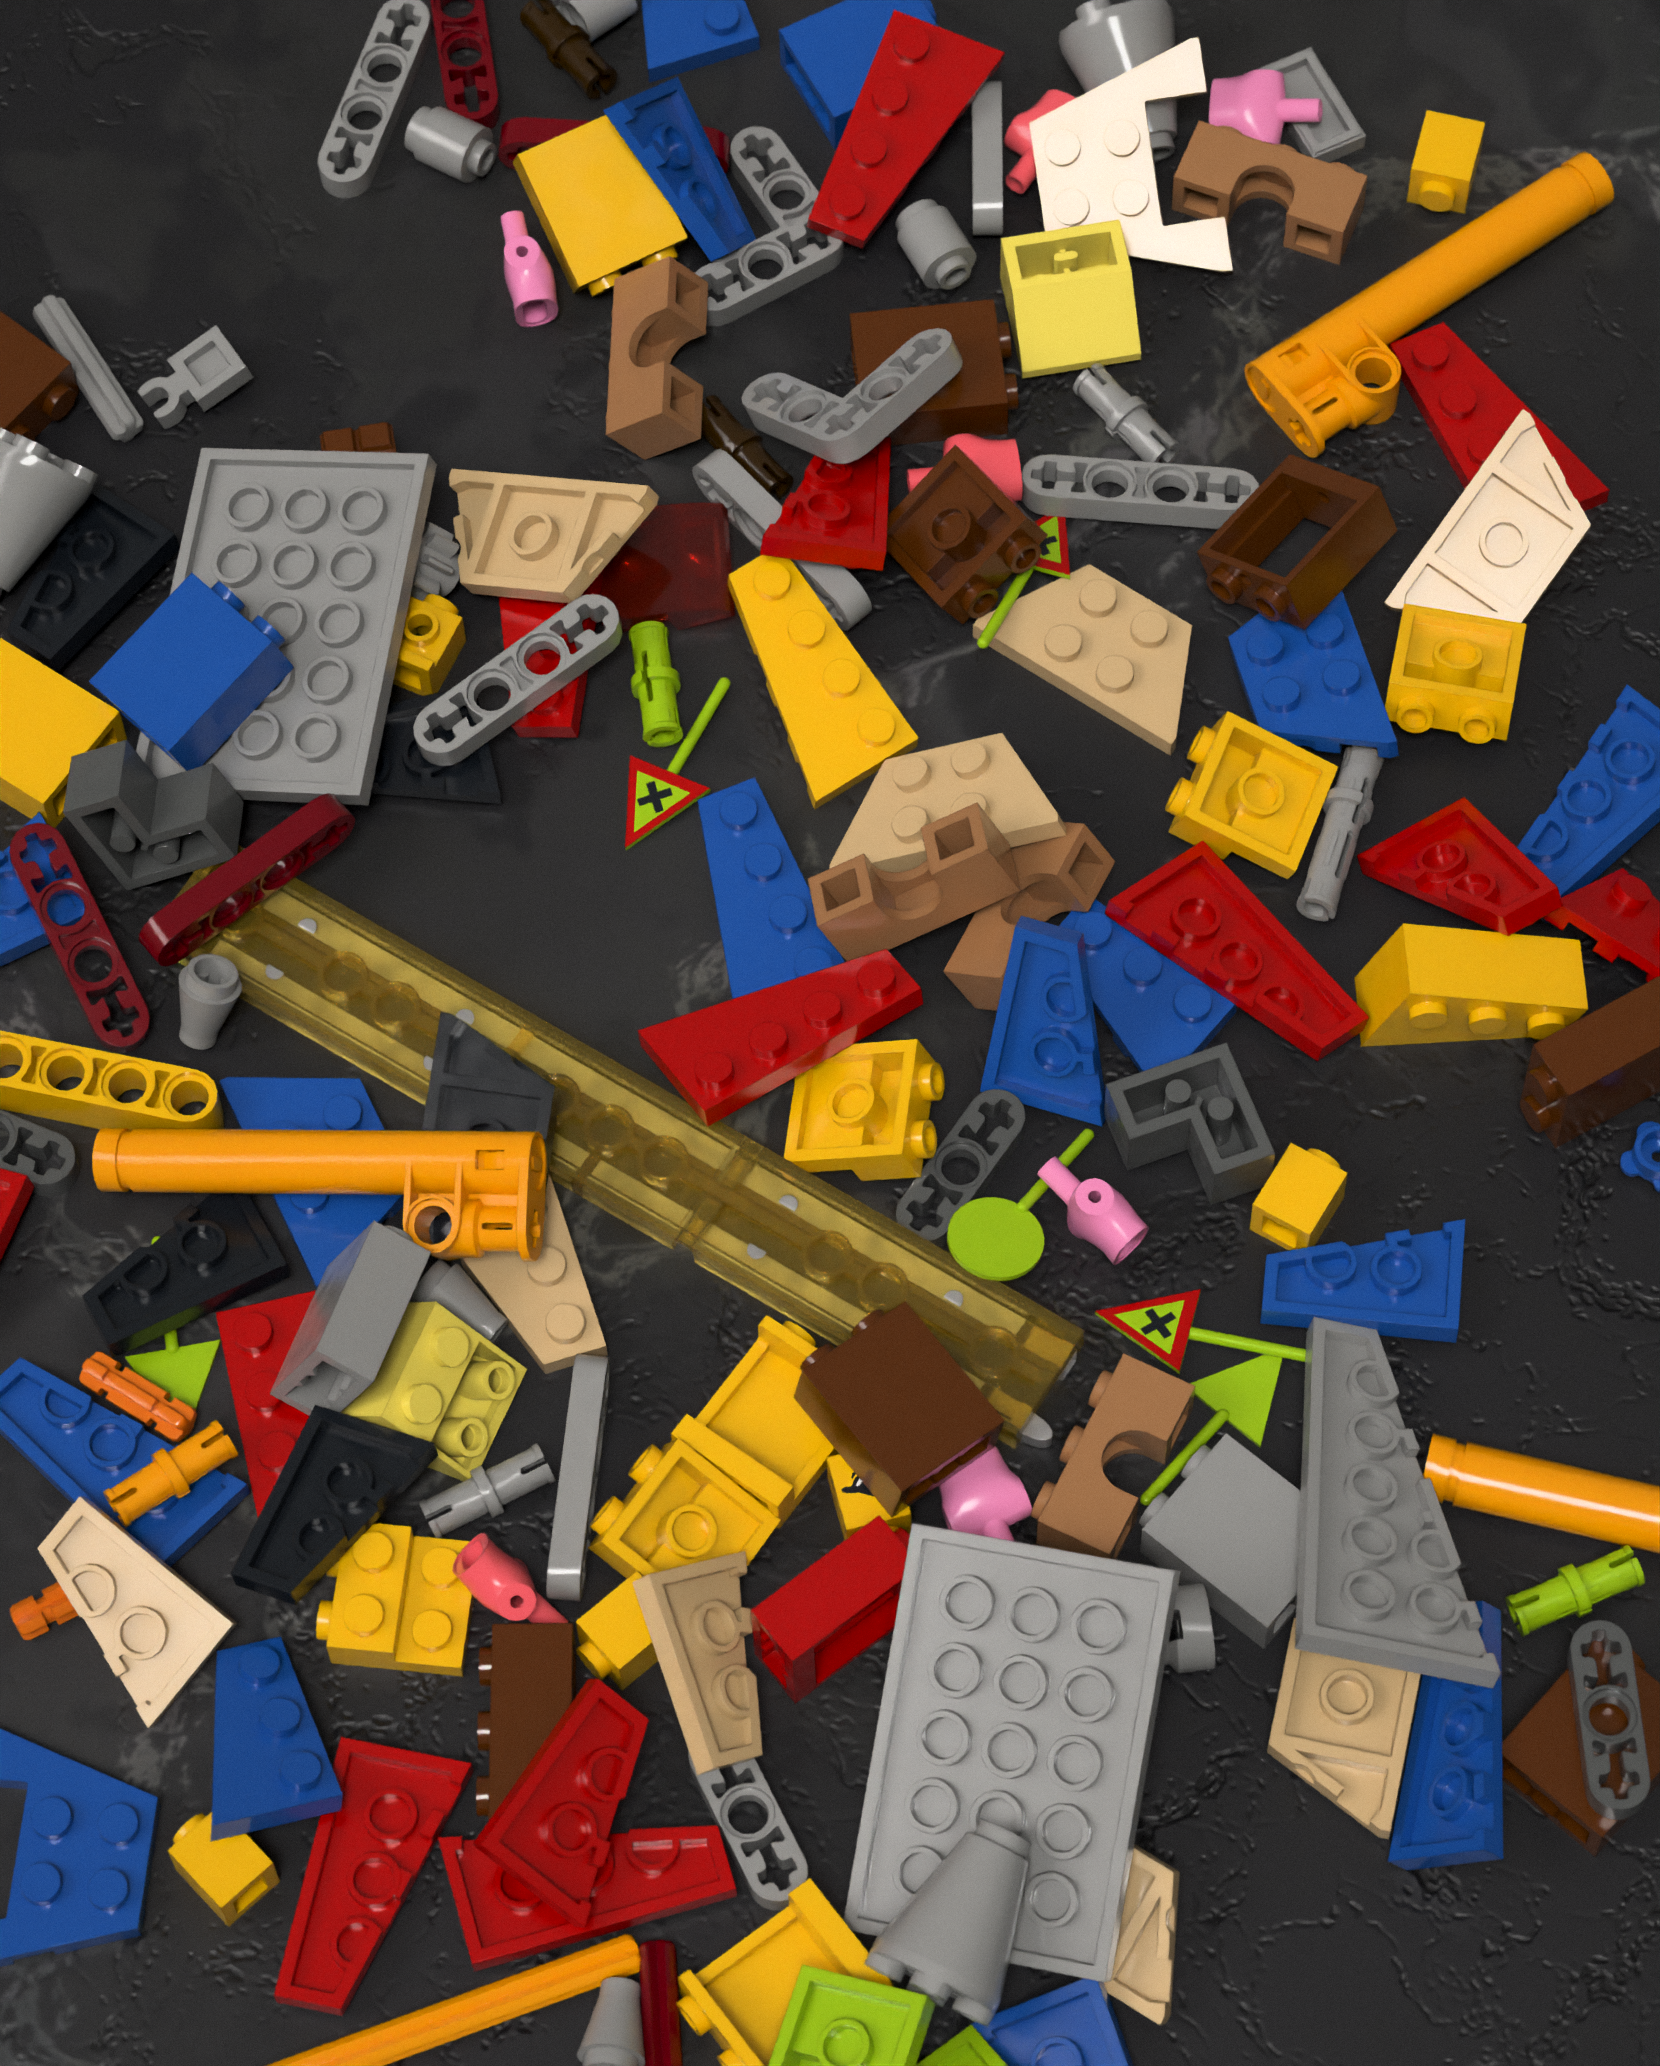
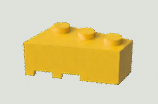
[1354,923,1588,1047]

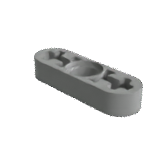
[972,81,1003,236]
[688,1752,809,1911]

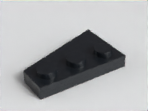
[371,690,502,804]
[230,1405,438,1605]

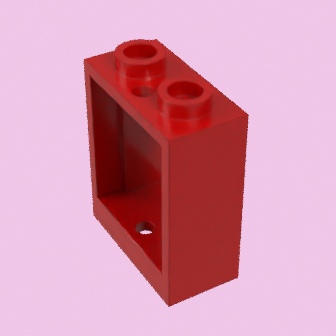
[751,1515,910,1704]

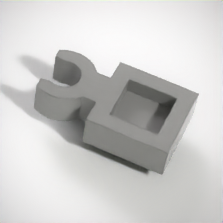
[138,325,253,429]

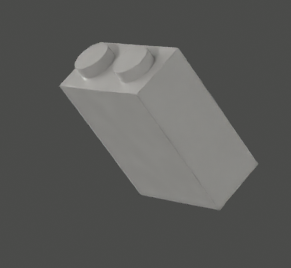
[269,1221,431,1416]
[1139,1433,1301,1649]

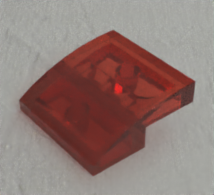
[601,503,735,632]

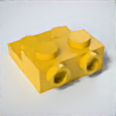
[1385,603,1526,744]
[1165,711,1338,880]
[783,1039,945,1181]
[588,1438,781,1579]
[316,1523,474,1677]

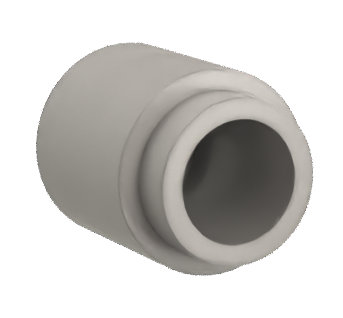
[404,106,497,183]
[895,199,976,289]

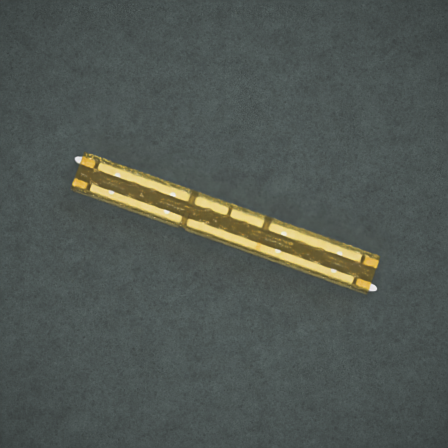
[174,845,1084,1449]

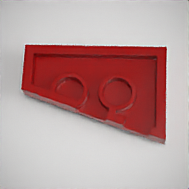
[760,437,891,571]
[1543,868,1660,982]

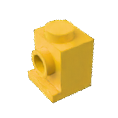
[393,594,466,696]

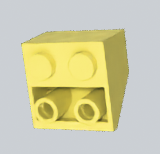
[1000,219,1141,379]
[340,1302,527,1481]

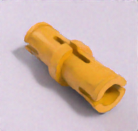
[103,1420,238,1528]

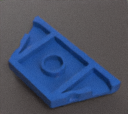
[1228,590,1399,758]
[219,1077,404,1290]

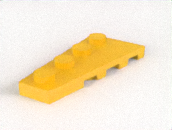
[727,555,919,810]

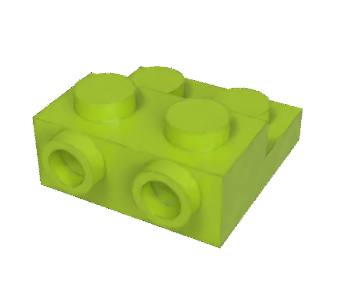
[768,1965,935,2066]

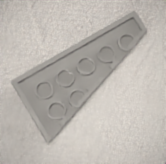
[1295,1317,1501,1688]

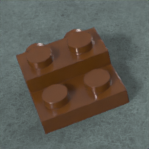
[886,444,1048,624]

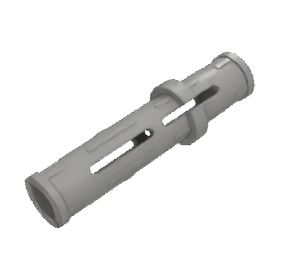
[1296,745,1384,921]

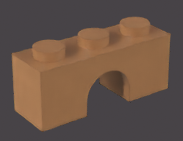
[1172,120,1368,265]
[606,256,708,460]
[808,802,1020,961]
[943,822,1116,1011]
[1031,1353,1195,1560]

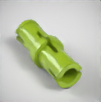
[628,621,683,747]
[1505,1545,1645,1637]

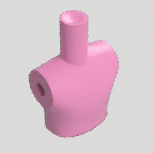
[1209,69,1323,144]
[500,211,558,327]
[1037,1156,1149,1265]
[938,1446,1032,1541]

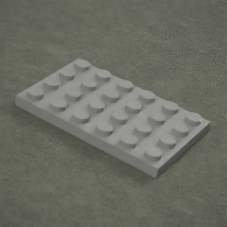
[136,448,437,805]
[844,1523,1181,1982]

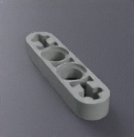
[318,0,432,199]
[692,449,872,631]
[1022,454,1259,529]
[413,594,622,766]
[546,1354,611,1602]

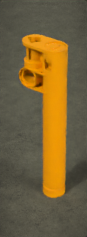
[1244,152,1614,458]
[92,1128,547,1262]
[1423,1434,1660,1554]

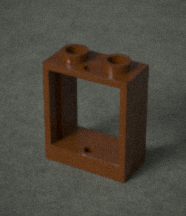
[1197,454,1398,630]

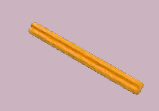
[266,1934,641,2066]

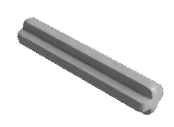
[33,295,144,443]

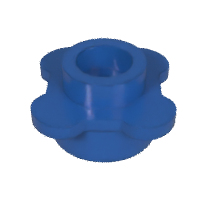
[1620,1121,1660,1193]

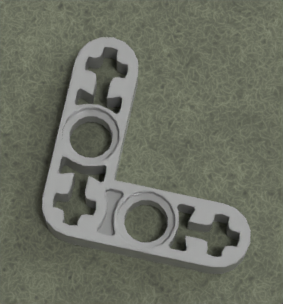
[694,126,844,327]
[741,328,963,464]

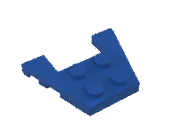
[0,1729,161,1967]

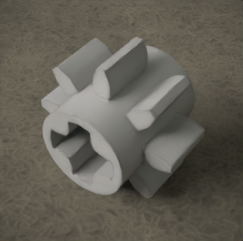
[411,522,460,601]

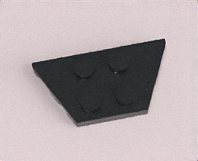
[422,1012,561,1258]

